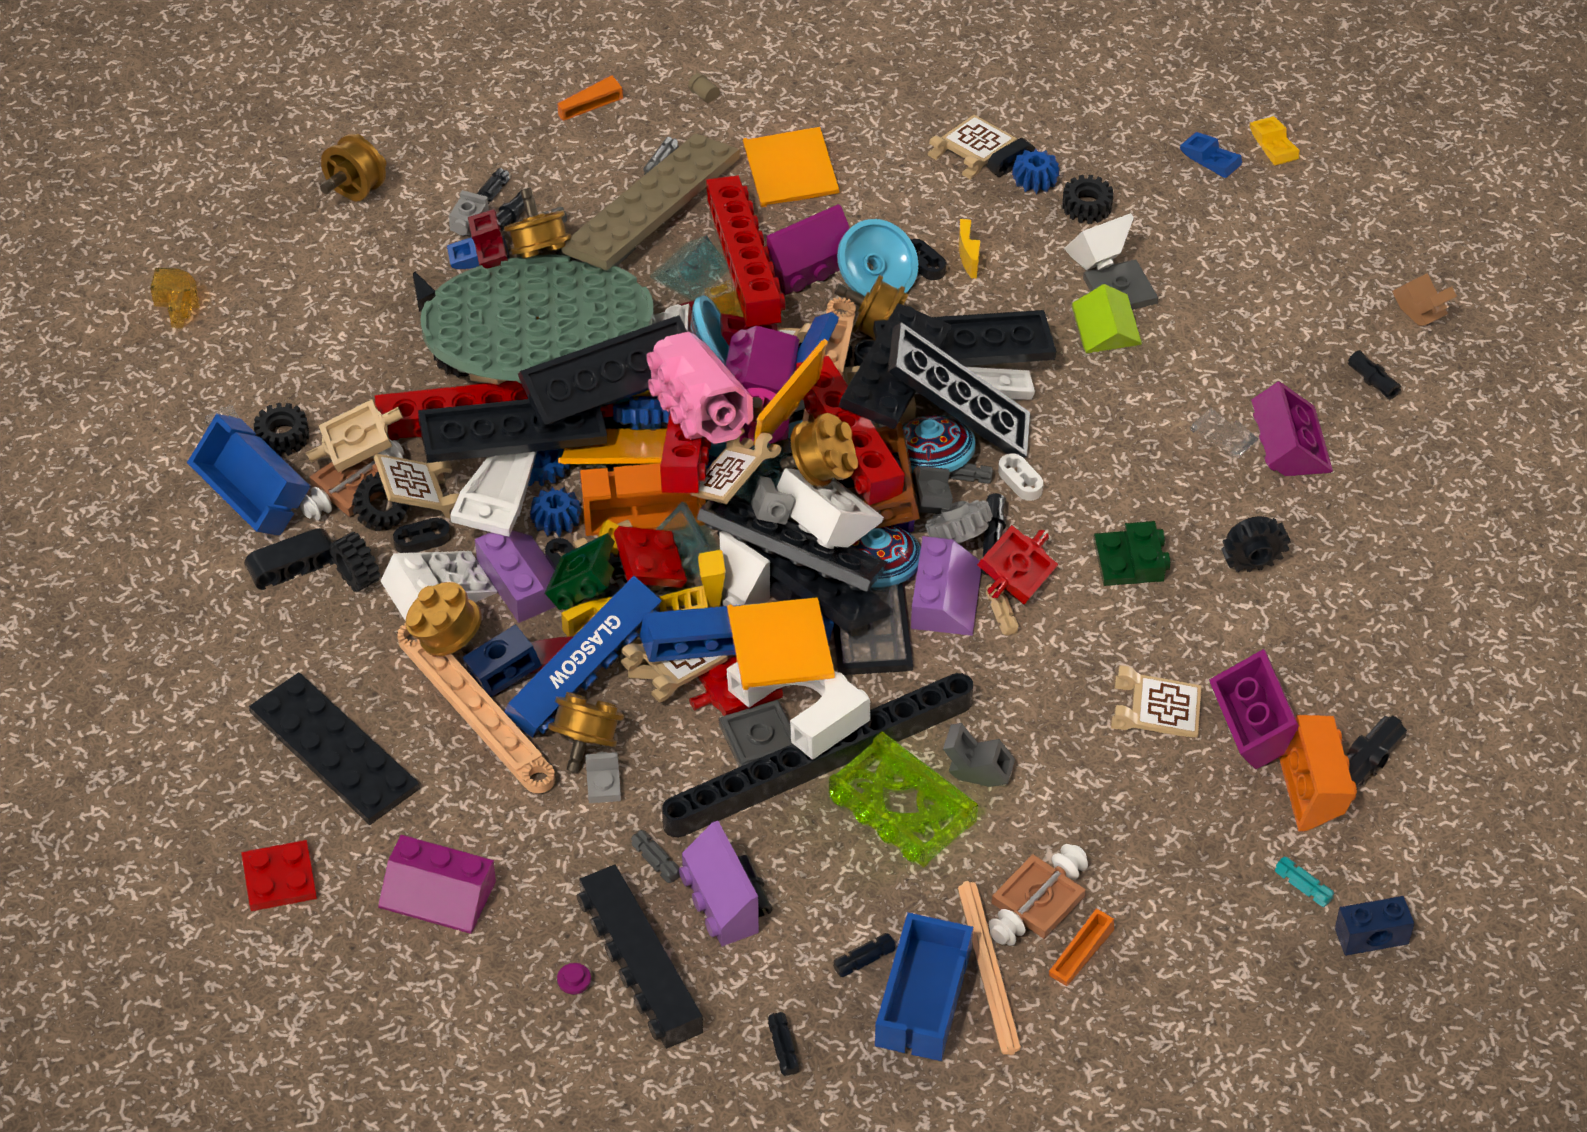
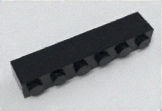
[577,864,703,1049]

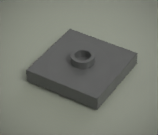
[1083,259,1158,310]
[719,700,793,767]

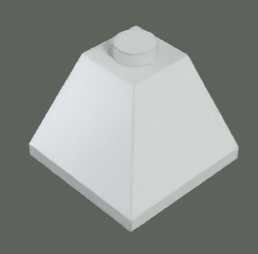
[1064,213,1133,271]
[719,530,770,606]

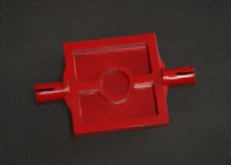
[977,525,1058,604]
[689,656,783,716]

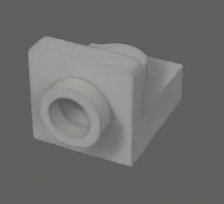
[751,476,794,524]
[585,752,621,803]

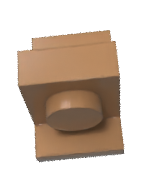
[1392,273,1457,326]

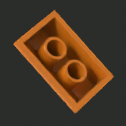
[1279,715,1357,831]

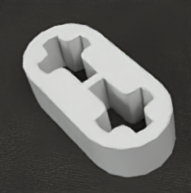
[998,454,1043,501]

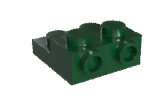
[1093,521,1170,586]
[545,533,615,610]

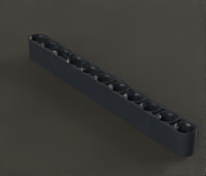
[662,673,973,838]

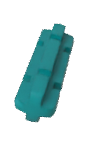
[1275,856,1334,907]

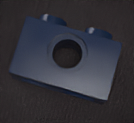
[462,624,542,697]
[1335,896,1414,956]

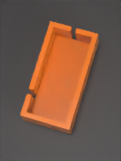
[580,463,706,536]

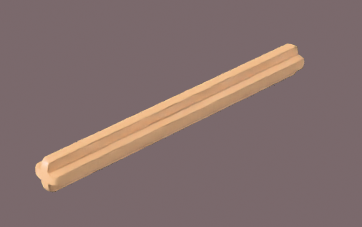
[958,881,1021,1055]

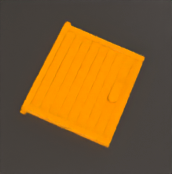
[742,127,839,207]
[753,339,828,450]
[558,428,667,464]
[727,597,835,690]

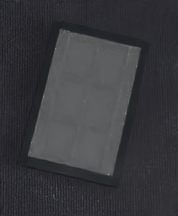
[833,583,913,675]

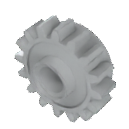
[925,500,993,543]

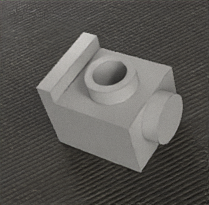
[449,190,489,236]

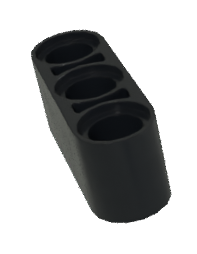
[244,528,334,590]

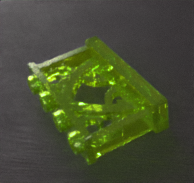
[829,731,978,868]

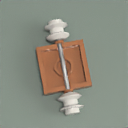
[300,440,404,520]
[989,844,1088,946]

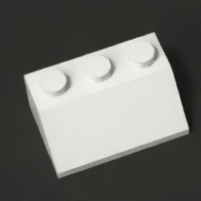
[776,468,884,549]

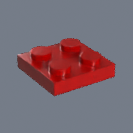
[613,526,687,588]
[241,840,317,911]

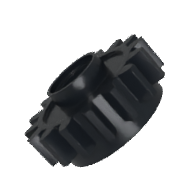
[1221,516,1291,572]

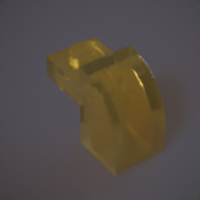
[150,268,200,328]
[704,279,744,317]

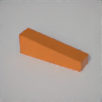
[557,75,623,121]
[1049,908,1114,986]

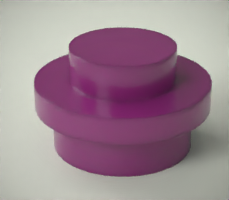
[557,963,591,995]

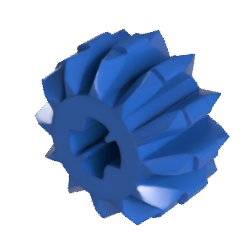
[1012,148,1060,194]
[530,486,582,537]

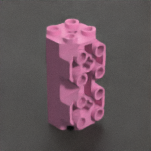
[647,332,753,444]

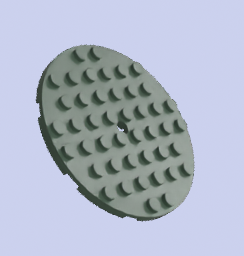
[420,255,654,383]

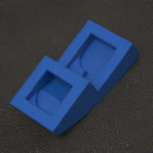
[1180,132,1242,178]
[447,236,510,269]

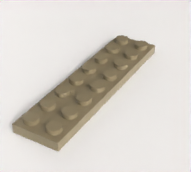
[562,134,740,270]

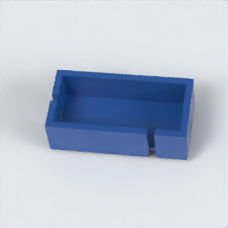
[187,413,311,535]
[875,912,973,1061]

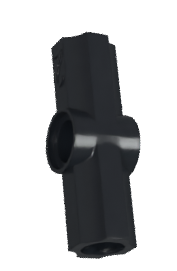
[1347,715,1407,790]

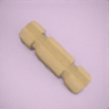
[986,584,1019,636]

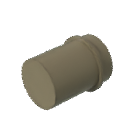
[688,73,720,103]

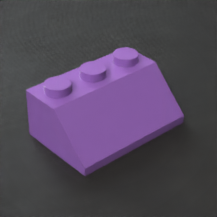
[475,531,556,623]
[911,536,981,636]
[679,821,759,946]

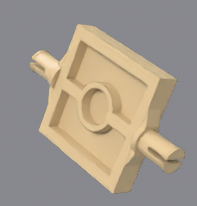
[306,399,403,473]

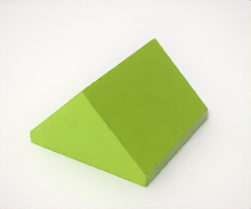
[1072,284,1142,353]

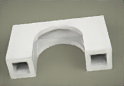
[727,662,870,760]

